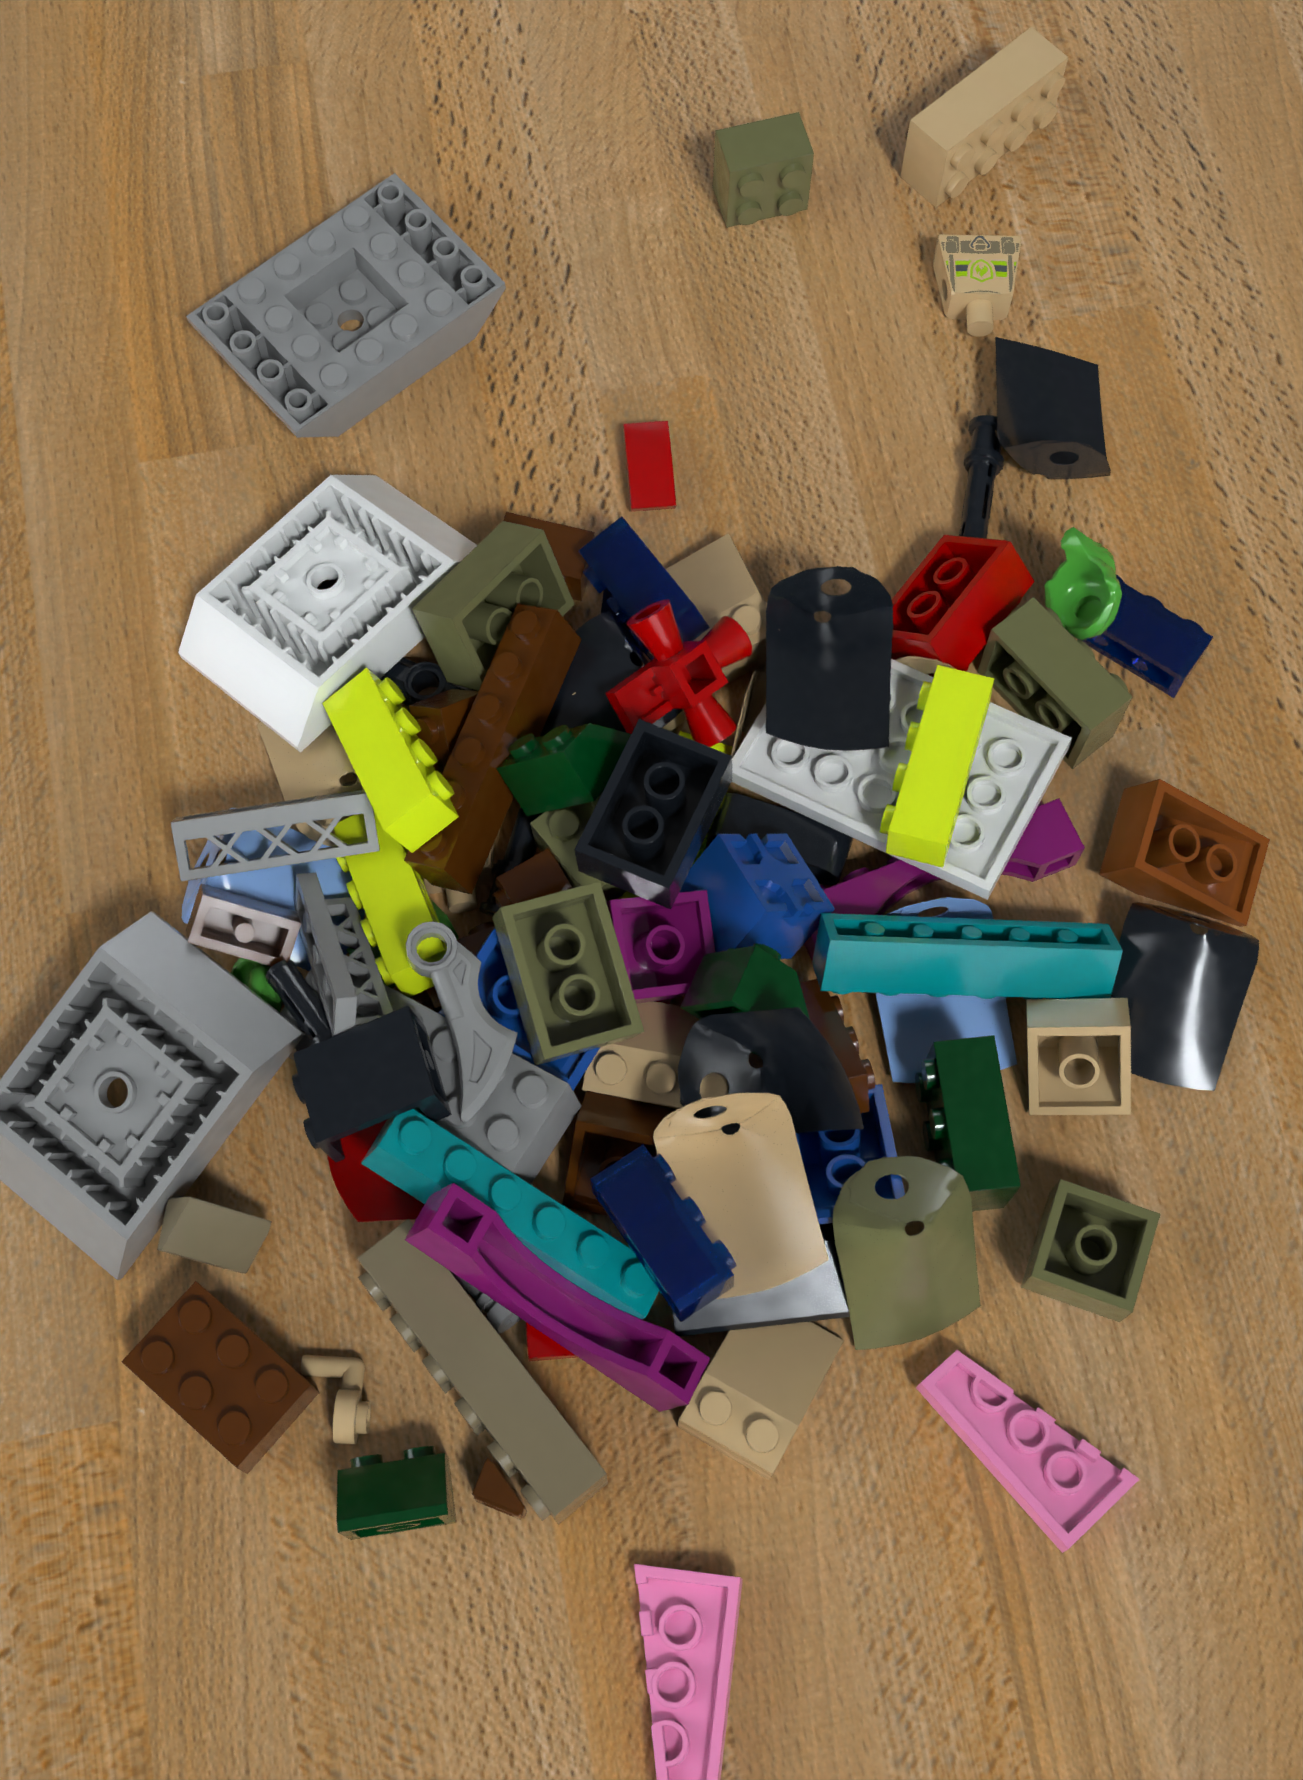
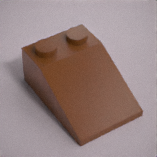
[1099,779,1270,927]

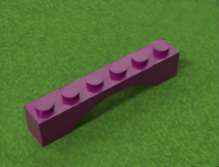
[804,798,1085,961]
[404,1183,710,1412]

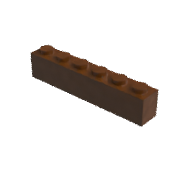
[404,604,582,895]

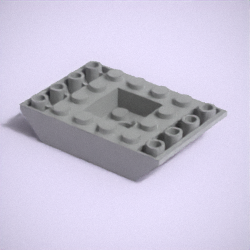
[186,173,506,438]
[0,911,305,1280]

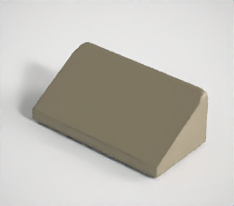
[157,1197,272,1274]

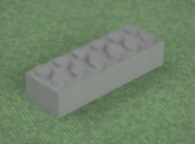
[281,969,581,1184]

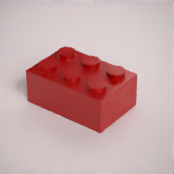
[891,535,1035,677]

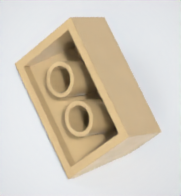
[582,1001,729,1108]

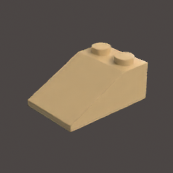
[652,534,780,686]
[678,1321,844,1480]

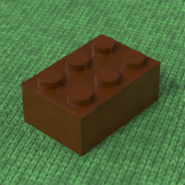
[121,1281,320,1474]

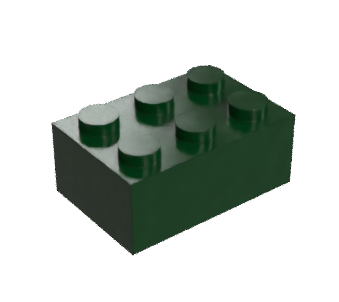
[915,1035,1021,1212]

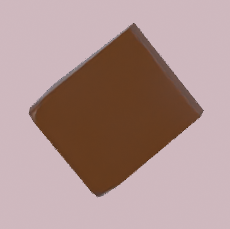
[472,1457,527,1520]

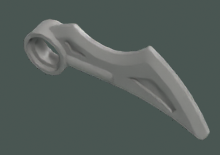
[406,921,518,1123]

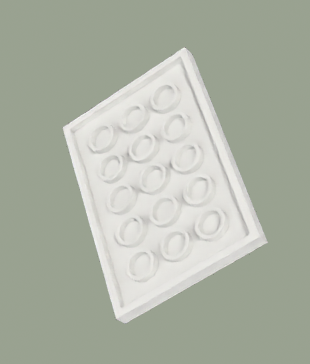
[732,659,1072,900]

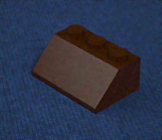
[562,1091,677,1228]

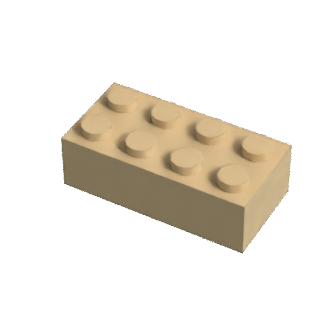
[900,27,1068,208]

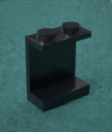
[292,1006,452,1162]

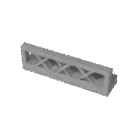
[171,789,380,881]
[295,872,393,1036]

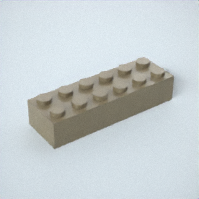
[358,1218,608,1525]

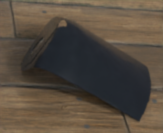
[995,337,1111,479]
[766,566,893,751]
[540,611,683,736]
[1110,902,1259,1091]
[677,1007,864,1135]

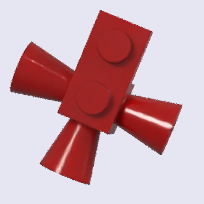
[605,599,752,747]

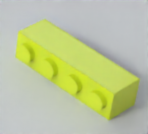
[880,665,994,868]
[322,668,459,853]
[334,811,447,998]

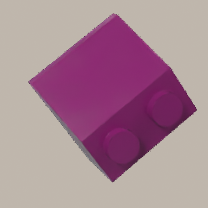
[606,890,715,1003]

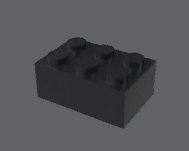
[574,719,732,909]

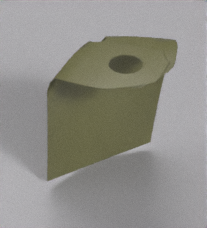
[832,1156,981,1350]

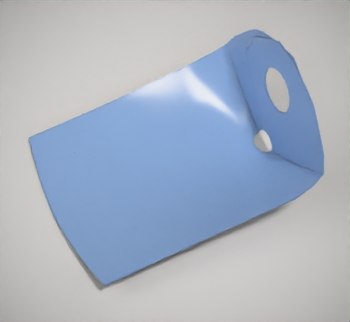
[181,808,365,971]
[875,897,1017,1083]

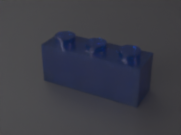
[578,516,710,653]
[1072,575,1213,698]
[590,1144,737,1322]

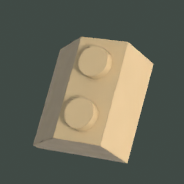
[1026,998,1131,1116]

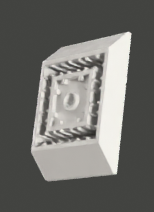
[178,475,477,753]

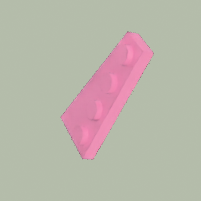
[916,1350,1139,1553]
[634,1564,743,1780]

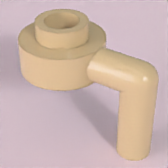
[301,1355,371,1444]

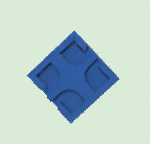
[680,834,835,959]

